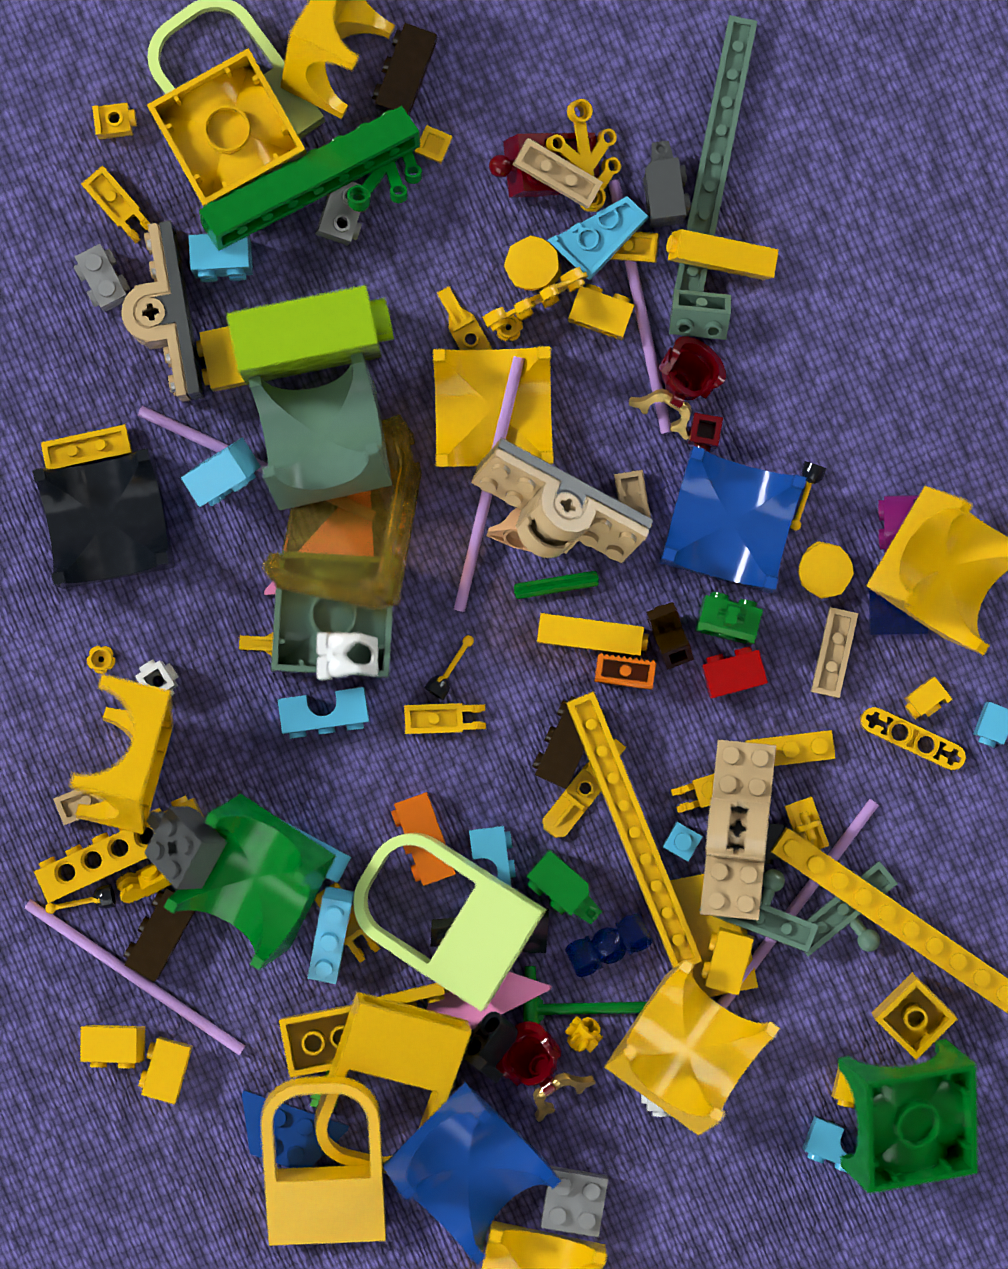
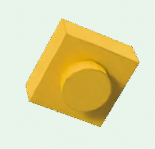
[415,125,453,164]

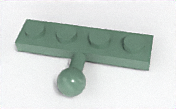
[804,861,898,957]
[699,869,819,953]

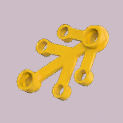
[546,99,621,212]
[482,267,588,331]

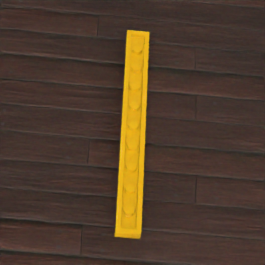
[566,691,702,968]
[770,827,1008,1014]

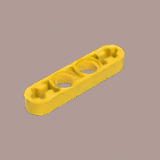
[860,707,966,770]

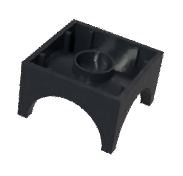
[32,448,175,589]

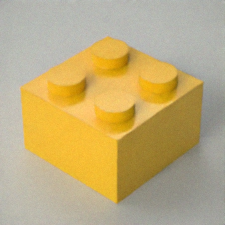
[871,972,957,1060]

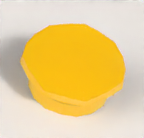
[504,236,561,291]
[798,541,854,599]

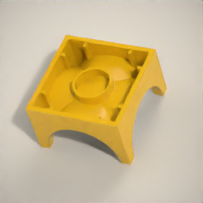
[280,0,395,119]
[147,48,307,207]
[433,346,553,467]
[866,486,1008,655]
[70,674,173,834]
[604,959,780,1136]
[481,1221,607,1269]

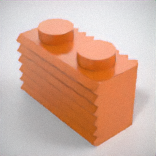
[594,653,656,690]

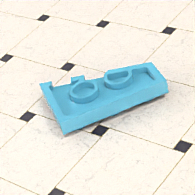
[548,196,649,280]

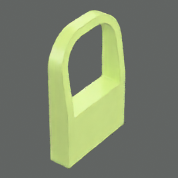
[148,0,325,140]
[353,833,547,1012]

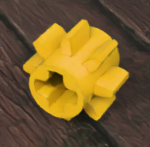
[565,1016,603,1053]

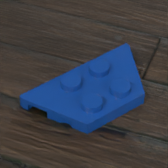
[242,1089,350,1168]

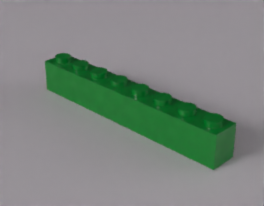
[199,106,420,251]

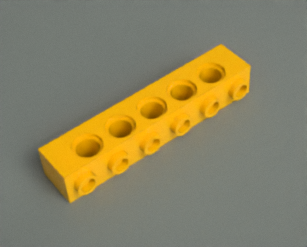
[34,795,203,903]

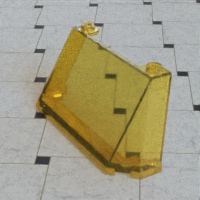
[264,414,422,609]

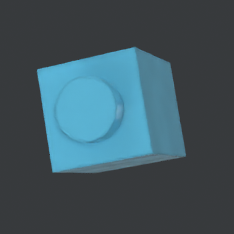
[973,702,1008,748]
[662,822,703,861]

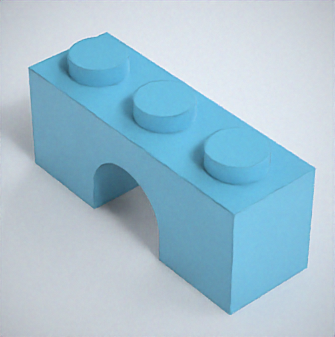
[277,687,370,739]
[469,826,518,891]
[307,886,354,984]
[803,1115,855,1173]

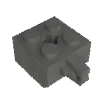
[643,141,691,228]
[144,806,227,890]

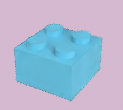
[189,234,253,282]
[181,437,261,507]

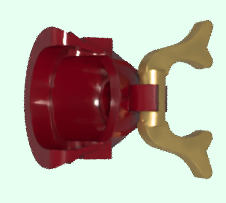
[629,336,726,440]
[495,1021,595,1122]

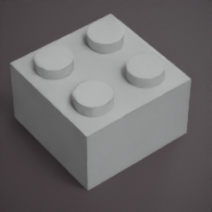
[541,1166,608,1237]

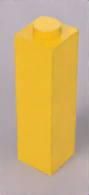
[666,229,779,280]
[537,613,649,656]

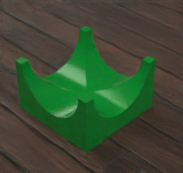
[164,794,336,970]
[838,1039,978,1194]

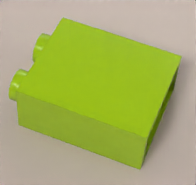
[227,285,394,385]

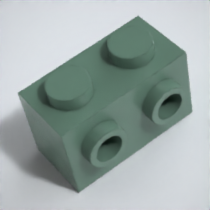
[669,289,731,340]

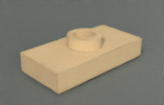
[614,470,652,527]

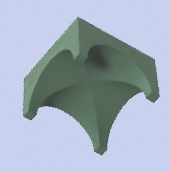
[249,352,392,511]
[271,552,395,678]

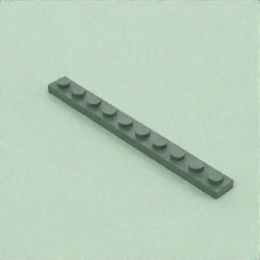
[674,15,757,292]

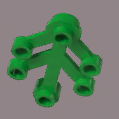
[347,151,422,212]

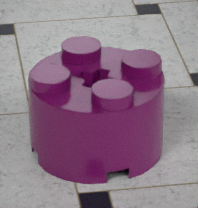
[878,495,919,553]

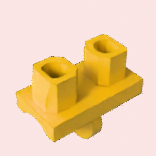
[784,797,829,849]

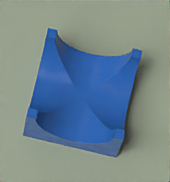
[659,446,807,594]
[382,1082,561,1265]

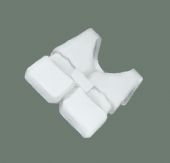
[317,632,378,680]

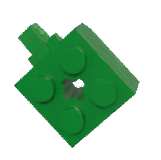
[694,592,763,645]
[526,849,602,924]

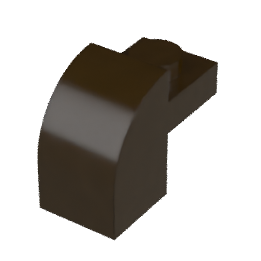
[646,602,694,670]

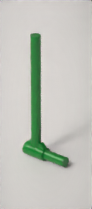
[523,966,648,1024]

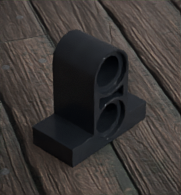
[463,1012,518,1084]

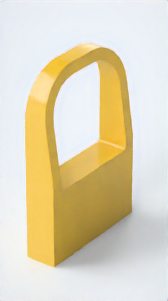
[314,992,471,1173]
[261,1076,386,1246]

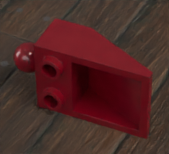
[489,132,600,198]

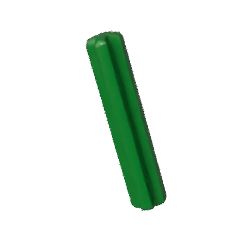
[514,571,599,599]

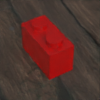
[701,646,768,699]

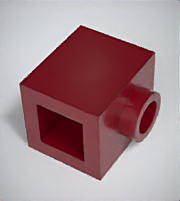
[688,413,723,453]

